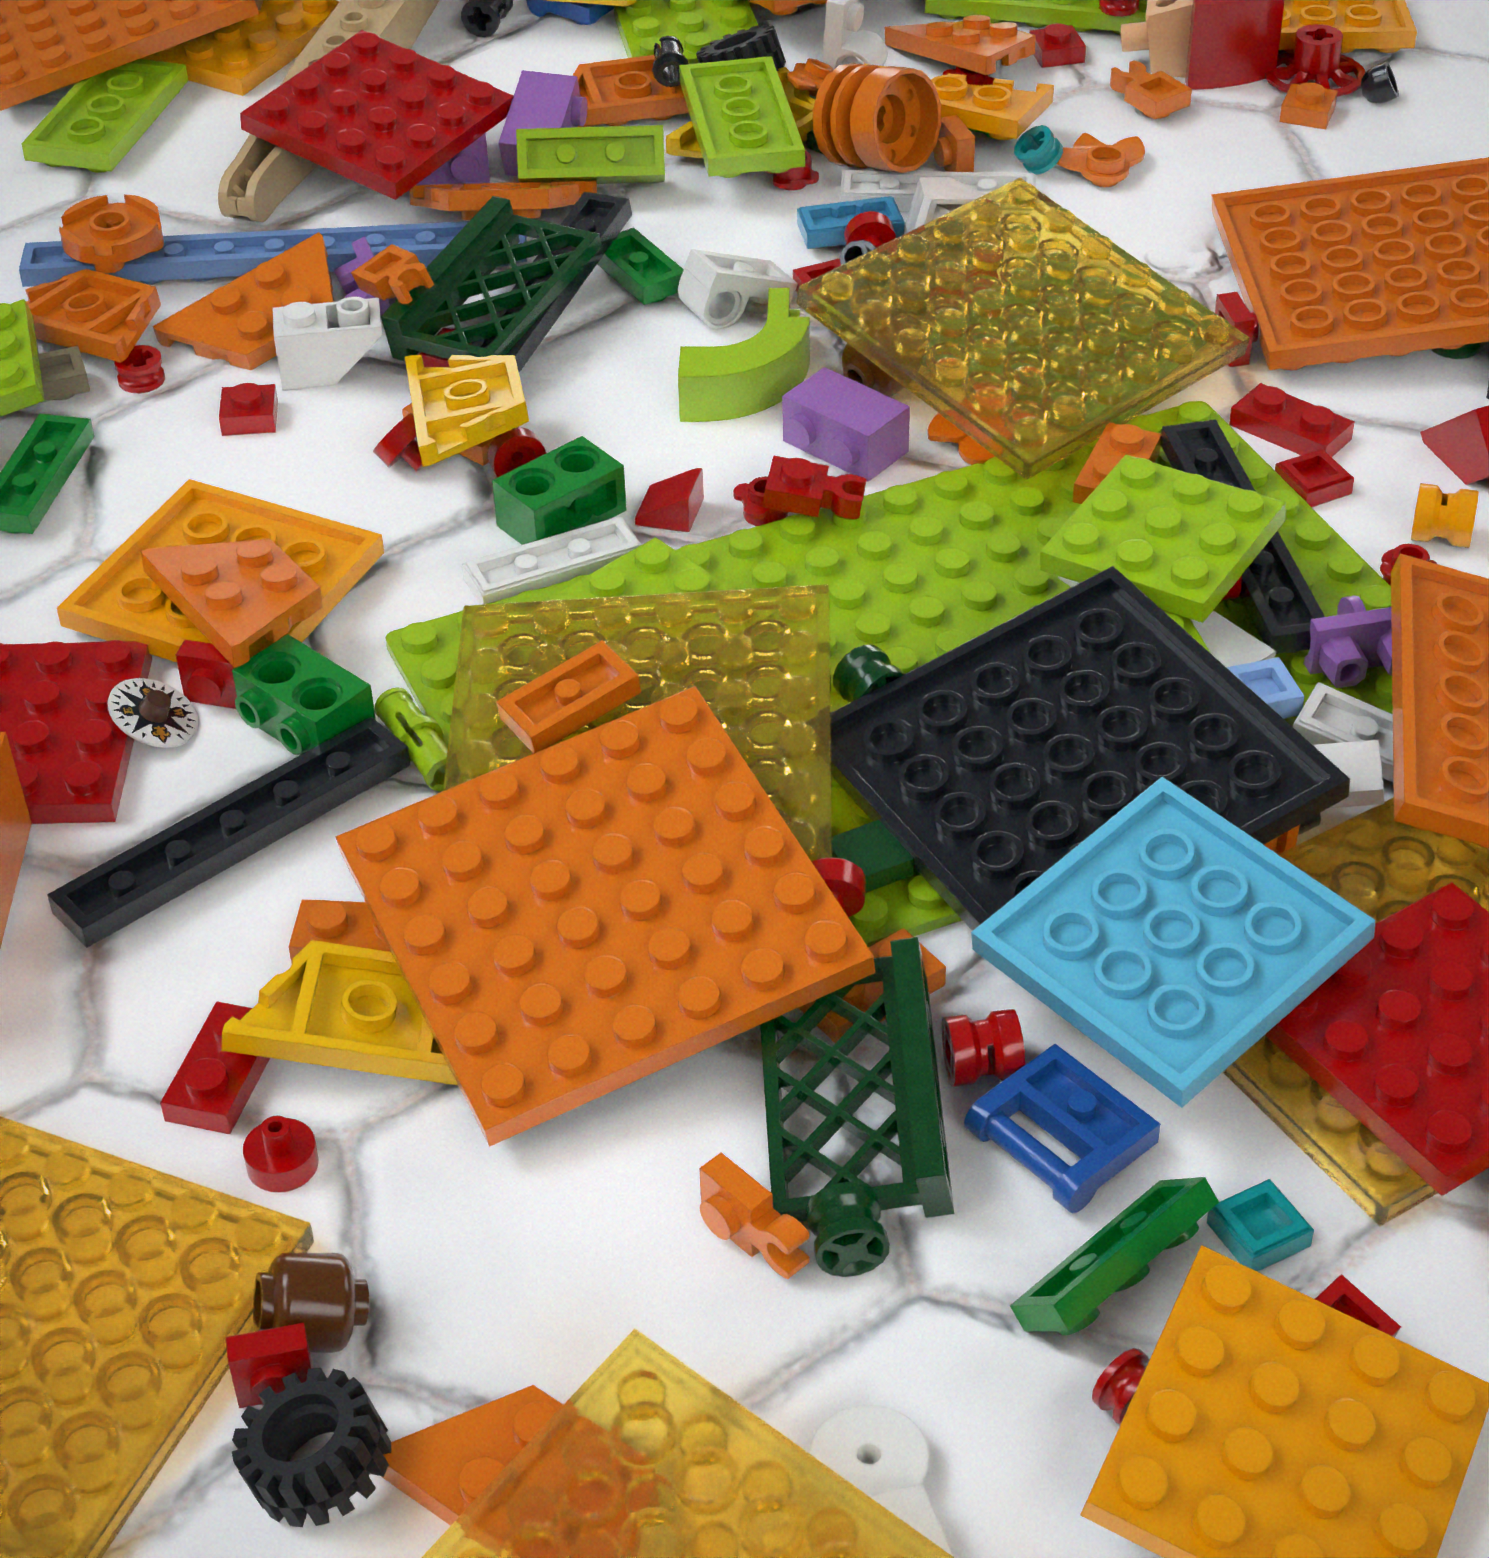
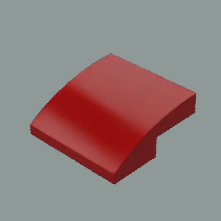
[1185,0,1285,90]

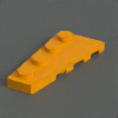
[863,64,1054,140]

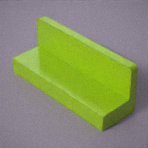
[516,125,665,184]

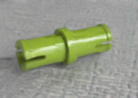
[374,687,463,791]

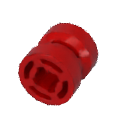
[941,1009,1025,1087]

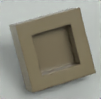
[38,346,90,401]

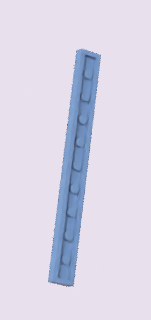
[19,221,527,287]

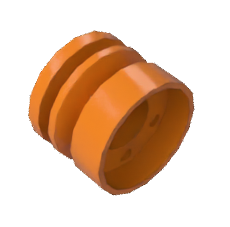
[813,63,941,173]

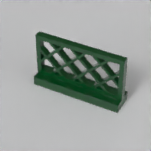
[381,196,602,361]
[760,937,955,1222]

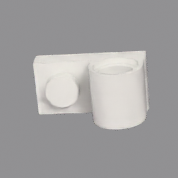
[822,0,888,70]
[678,249,798,330]

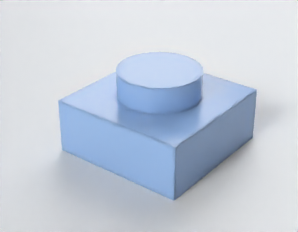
[1226,657,1304,719]

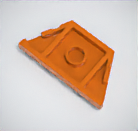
[884,15,1035,75]
[573,55,689,127]
[409,180,597,220]
[152,232,335,370]
[25,269,161,363]
[140,539,323,668]
[381,1385,656,1558]

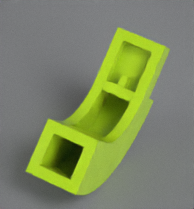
[678,288,810,422]

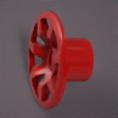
[1265,24,1365,97]

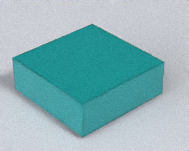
[1206,1179,1314,1272]

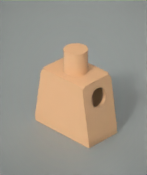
[1121,0,1193,78]

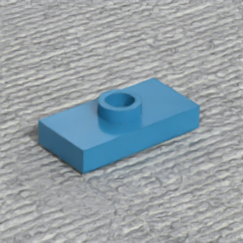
[797,196,905,249]

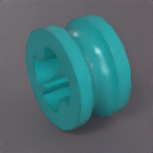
[1014,125,1063,175]

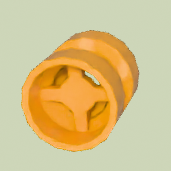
[1411,483,1479,548]

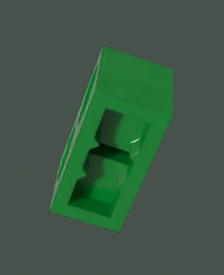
[492,436,627,545]
[232,634,376,755]

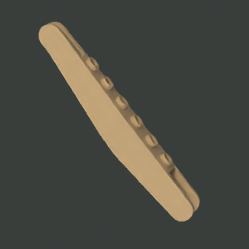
[218,0,440,222]

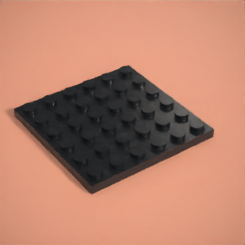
[801,566,1350,931]

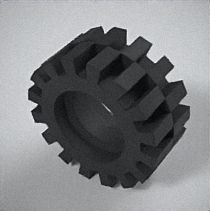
[696,24,786,71]
[232,1367,391,1528]

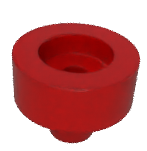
[844,211,897,258]
[373,413,423,472]
[488,427,547,477]
[811,858,866,917]
[243,1115,319,1192]

